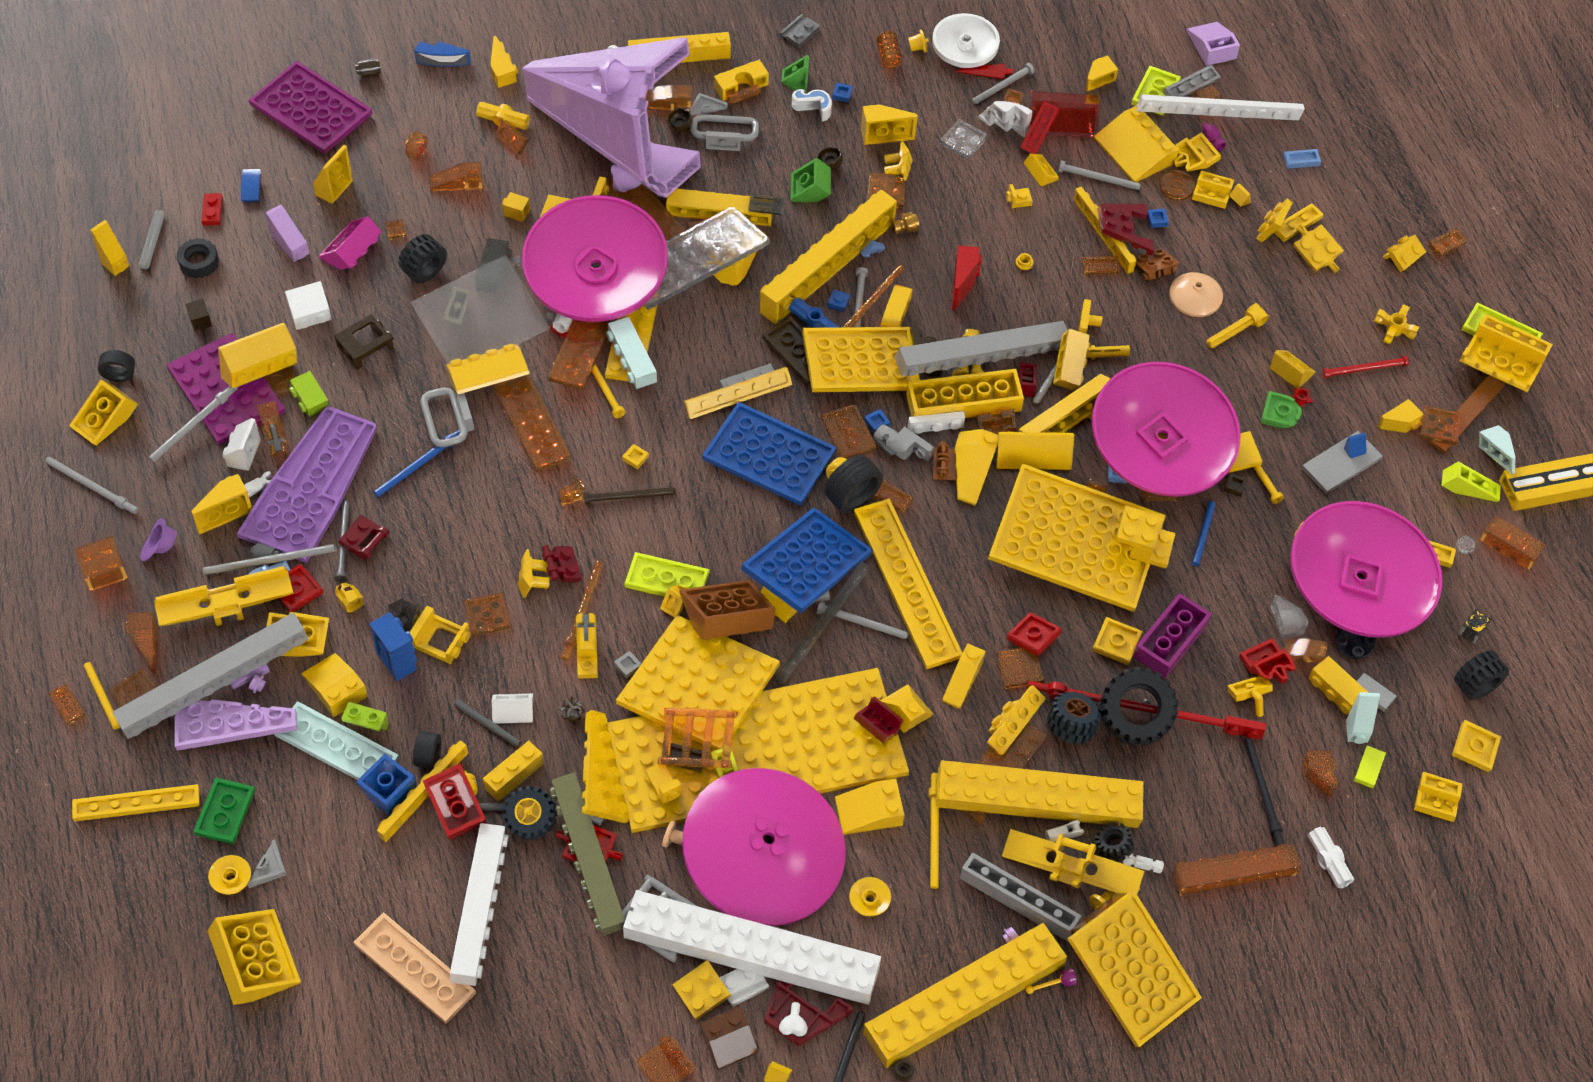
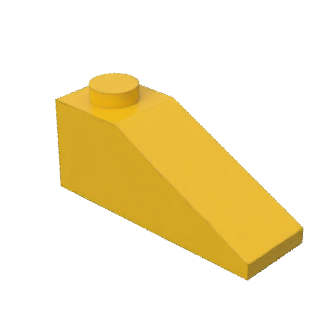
[90,220,129,276]
[942,643,986,709]

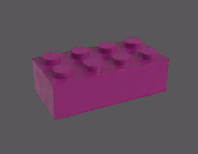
[1133,593,1212,679]

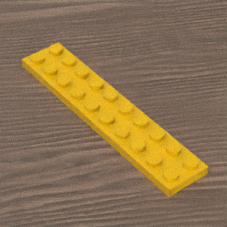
[854,499,962,670]

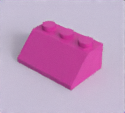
[318,216,382,270]

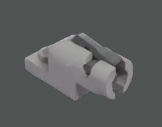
[873,424,934,462]

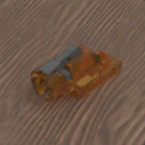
[257,401,289,457]

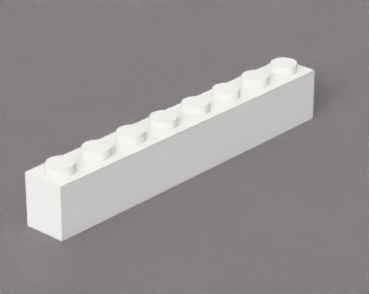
[450,823,509,986]

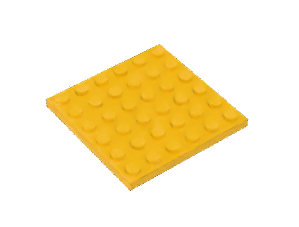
[616,615,780,750]

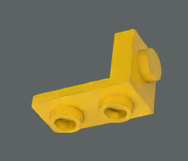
[645,762,681,804]

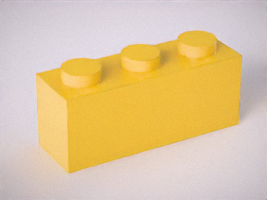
[1053,329,1090,391]
[1308,656,1369,715]
[483,741,544,802]

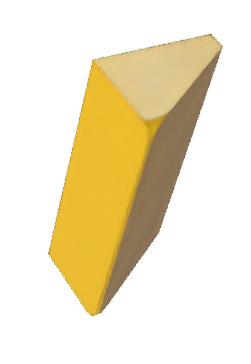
[1024,154,1059,186]

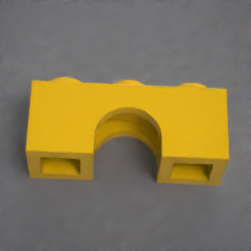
[714,59,769,101]

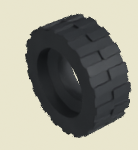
[177,238,219,278]

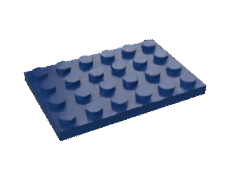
[702,402,837,506]
[741,507,873,613]

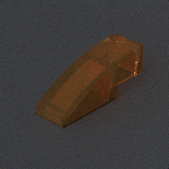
[645,85,693,110]

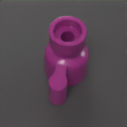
[1202,123,1227,152]

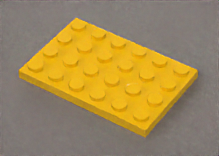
[802,327,920,392]
[1067,891,1202,1047]

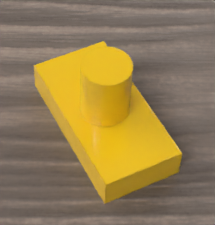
[1079,299,1102,334]

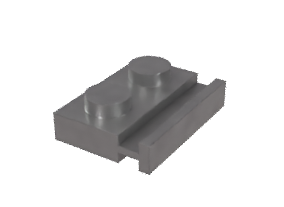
[780,14,820,48]

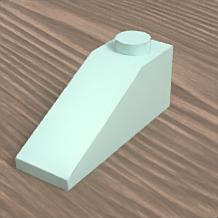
[1479,425,1516,474]
[1346,692,1380,744]

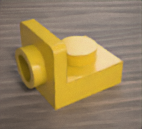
[1006,184,1033,208]
[660,585,686,618]

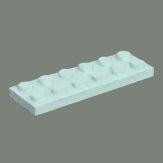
[275,701,399,780]

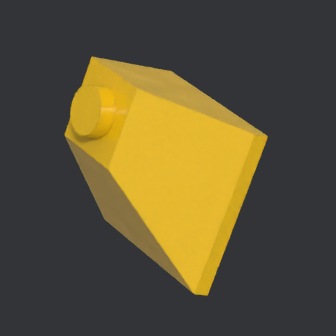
[881,684,933,733]

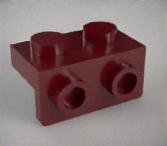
[853,696,904,743]

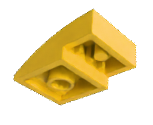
[267,612,329,657]

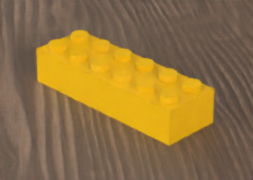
[906,369,1024,418]

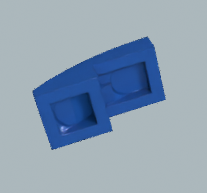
[241,169,261,202]

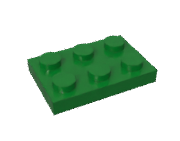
[193,777,256,845]

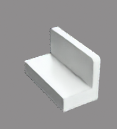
[492,694,533,723]

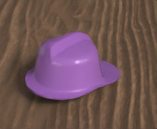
[140,518,177,561]

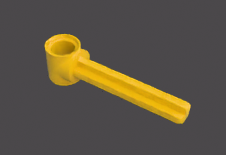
[1206,303,1269,348]

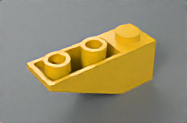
[490,36,518,88]

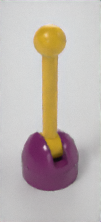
[1026,968,1077,994]

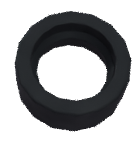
[97,350,135,382]

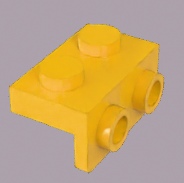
[1383,235,1426,272]

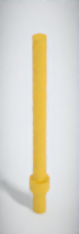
[929,773,939,889]

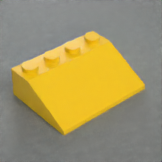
[1094,105,1179,182]
[208,909,301,1005]

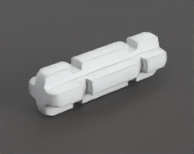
[1123,854,1164,873]

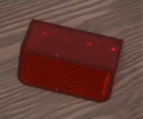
[1029,91,1100,137]

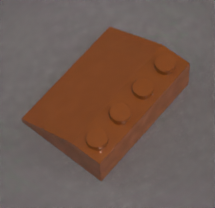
[680,580,776,640]

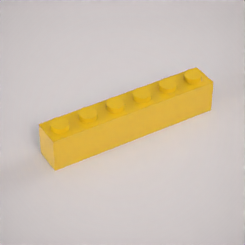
[628,32,731,63]
[666,188,774,226]
[1019,374,1110,433]

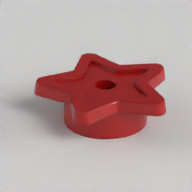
[1291,388,1313,408]

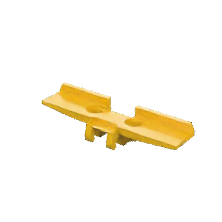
[154,566,293,626]
[1002,829,1145,895]

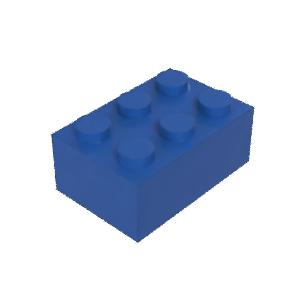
[369,612,417,682]

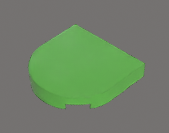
[1261,391,1302,428]

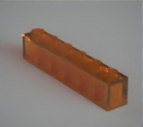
[1172,844,1302,896]

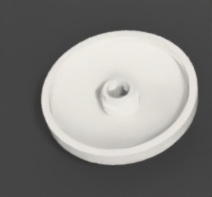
[932,13,1000,68]

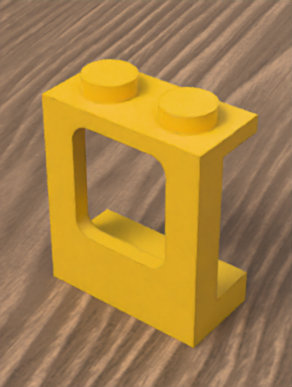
[409,606,471,664]

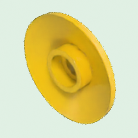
[208,855,251,895]
[849,877,891,917]

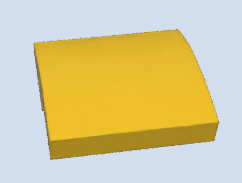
[1192,171,1234,209]
[1414,772,1462,822]

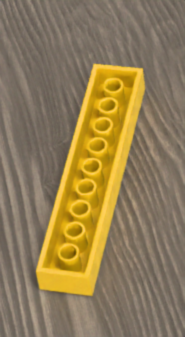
[760,190,897,325]
[936,760,1143,828]
[863,923,1067,1068]

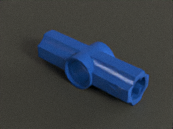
[789,298,840,328]

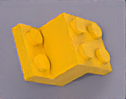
[1116,505,1175,569]

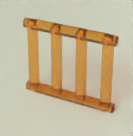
[658,708,738,768]

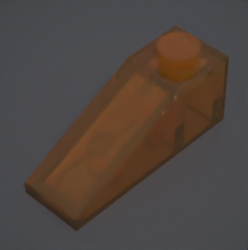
[430,162,483,191]
[125,611,156,673]

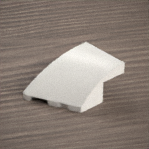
[978,101,1033,137]

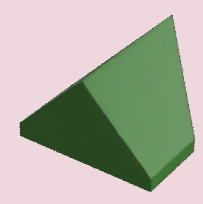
[781,55,809,94]

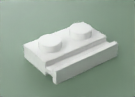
[720,969,769,1007]

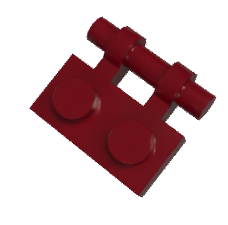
[542,545,582,582]

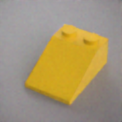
[861,105,918,145]
[313,145,353,204]
[69,380,138,446]
[191,474,252,535]
[301,653,368,718]
[835,779,904,835]

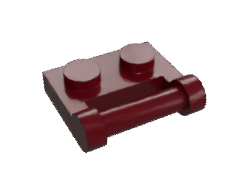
[338,515,390,560]

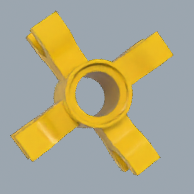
[1374,304,1419,345]

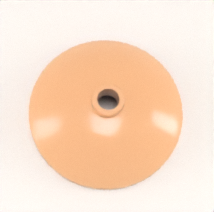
[1169,272,1223,317]

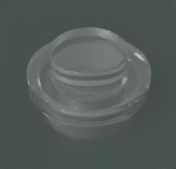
[1456,536,1475,555]

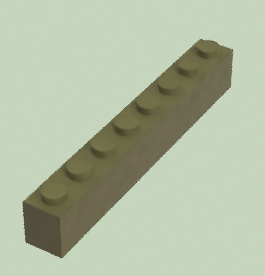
[549,772,625,936]

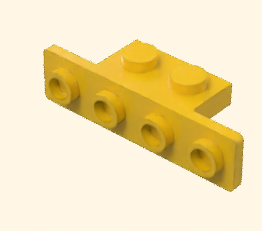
[987,685,1045,755]

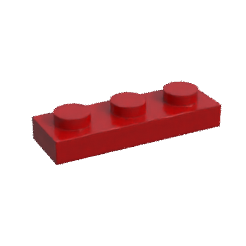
[1020,101,1060,154]

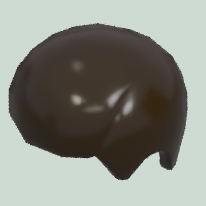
[666,107,693,133]
[817,147,843,171]

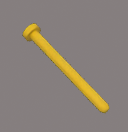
[584,354,626,418]
[1253,465,1284,504]

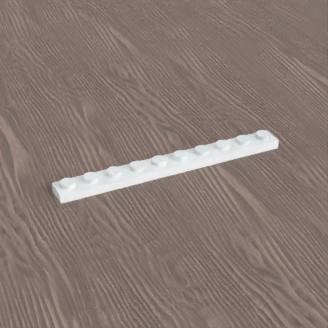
[1137,95,1304,120]

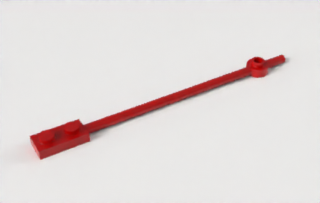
[1027,681,1266,739]

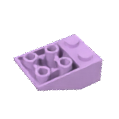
[1186,22,1240,66]

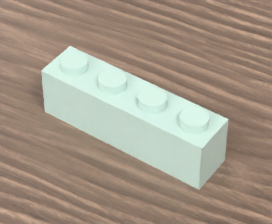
[606,317,657,389]

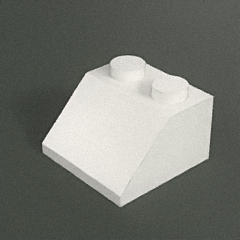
[285,281,331,330]
[223,418,261,471]

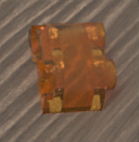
[977,409,1017,435]

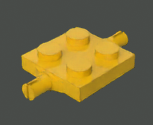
[1293,224,1344,274]

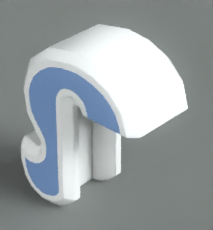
[792,89,832,122]

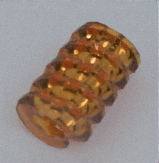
[876,30,902,69]

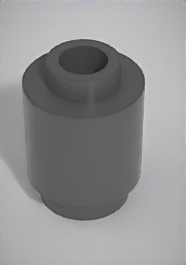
[250,543,281,566]

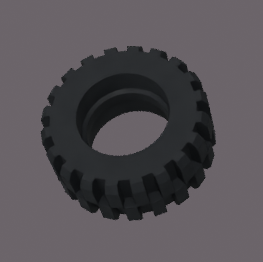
[1100,667,1179,746]

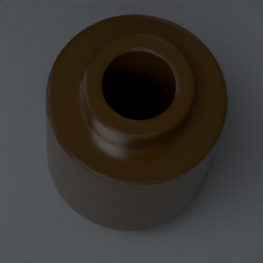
[355,58,381,78]

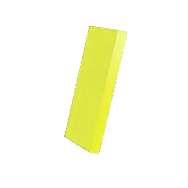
[1462,303,1543,339]
[624,552,710,597]

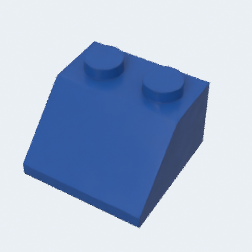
[356,754,417,816]

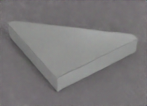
[689,93,728,118]
[248,840,286,888]

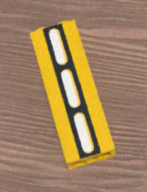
[1499,453,1593,511]

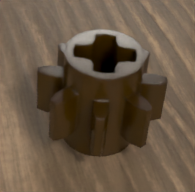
[559,696,585,723]

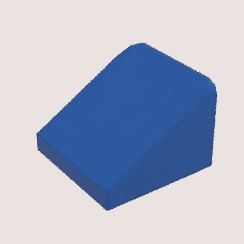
[1344,433,1367,458]

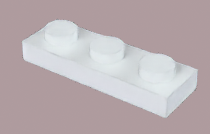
[908,411,965,434]

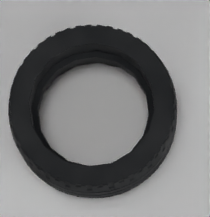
[824,454,883,513]

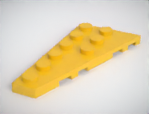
[582,710,629,823]

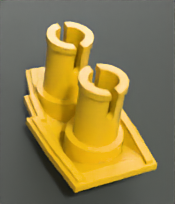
[884,141,913,180]
[517,549,549,598]

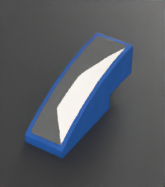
[414,41,471,67]

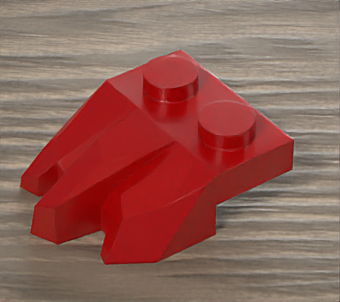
[1239,638,1296,683]

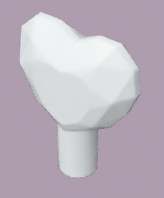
[779,1002,808,1037]

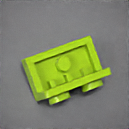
[342,702,389,731]

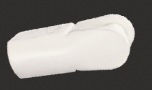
[1045,820,1084,843]

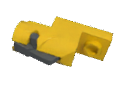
[576,613,598,679]

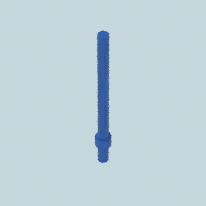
[374,430,460,498]

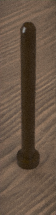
[584,487,676,505]

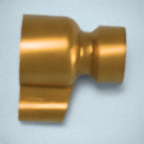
[891,212,920,235]

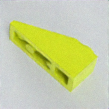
[1442,461,1501,502]

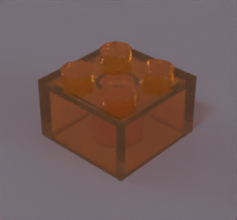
[74,536,128,591]

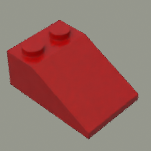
[952,245,982,310]
[423,763,487,841]

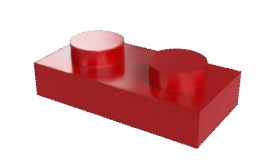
[201,193,223,226]

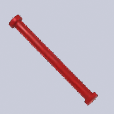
[1322,355,1409,379]

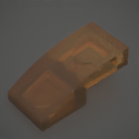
[1284,639,1328,662]

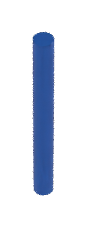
[1192,501,1216,566]

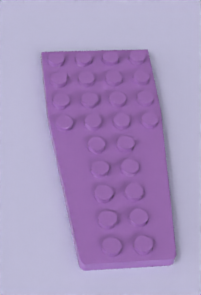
[237,406,377,563]

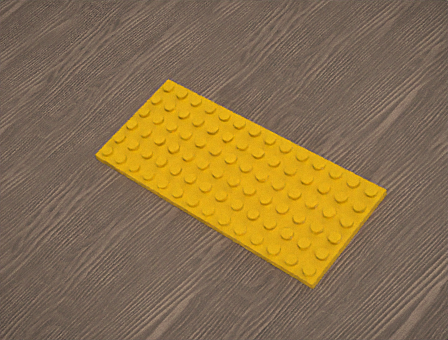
[607,668,909,833]

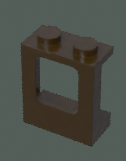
[334,314,394,370]

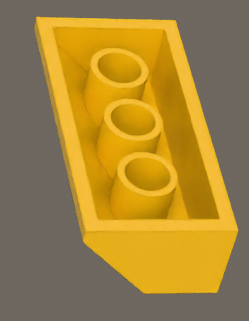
[218,323,297,389]
[446,344,529,394]

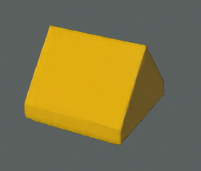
[1229,183,1251,207]
[764,1061,792,1082]

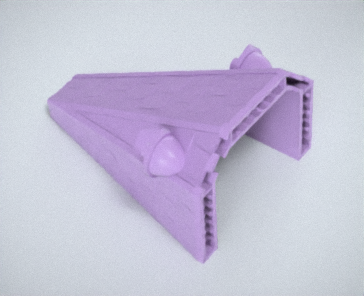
[522,37,701,198]

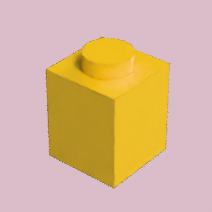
[501,192,530,222]

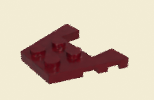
[1097,204,1155,256]
[764,980,853,1047]

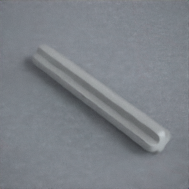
[139,210,165,269]

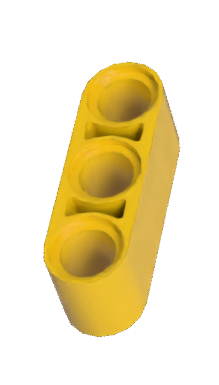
[881,284,913,327]

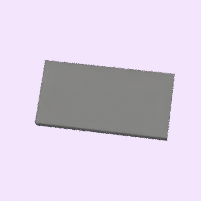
[1301,431,1383,494]

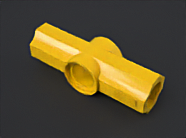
[476,102,530,130]

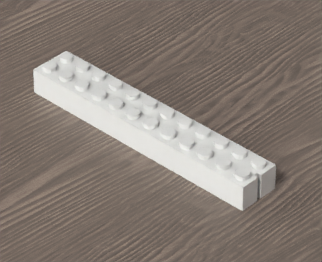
[623,890,881,1005]

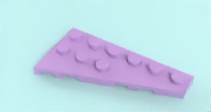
[175,700,298,751]

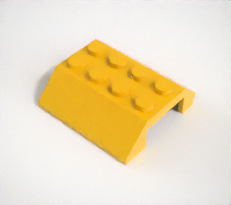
[1459,314,1553,393]

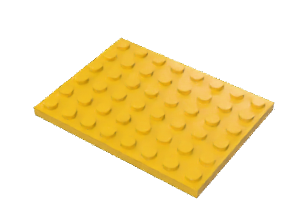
[988,464,1166,612]

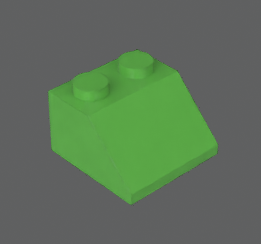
[791,158,831,202]

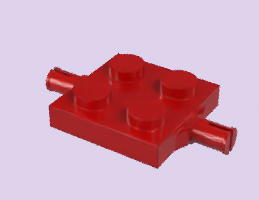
[556,825,624,862]

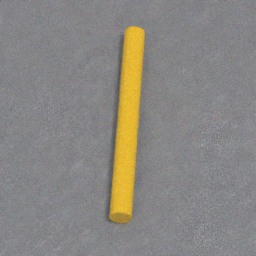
[83,662,120,730]

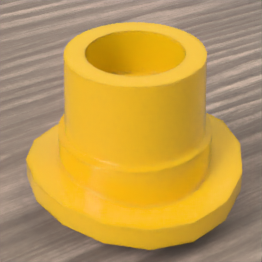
[909,29,929,53]

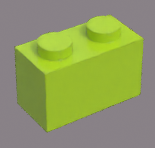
[289,371,329,417]

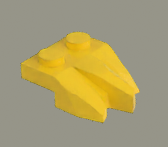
[1174,132,1221,171]

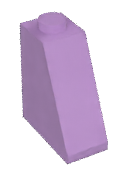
[266,204,309,262]

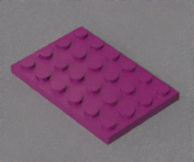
[249,60,373,154]
[166,332,285,446]

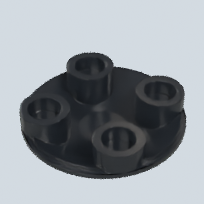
[1336,629,1376,659]

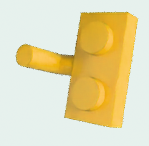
[1227,676,1273,717]

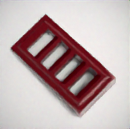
[1018,362,1037,397]

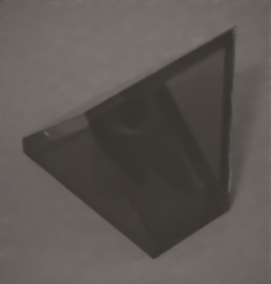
[388,599,421,632]

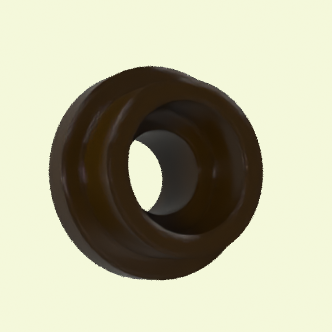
[892,1060,914,1082]

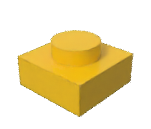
[622,444,649,470]

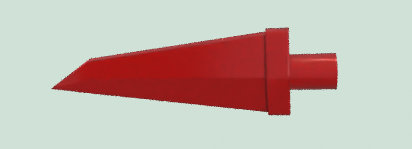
[955,64,1013,80]

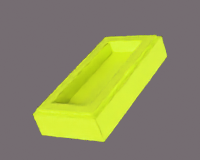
[1354,745,1386,789]

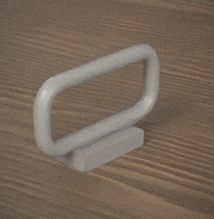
[690,114,759,151]
[420,387,475,447]

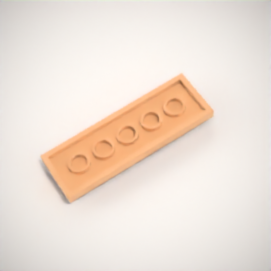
[353,912,476,1024]

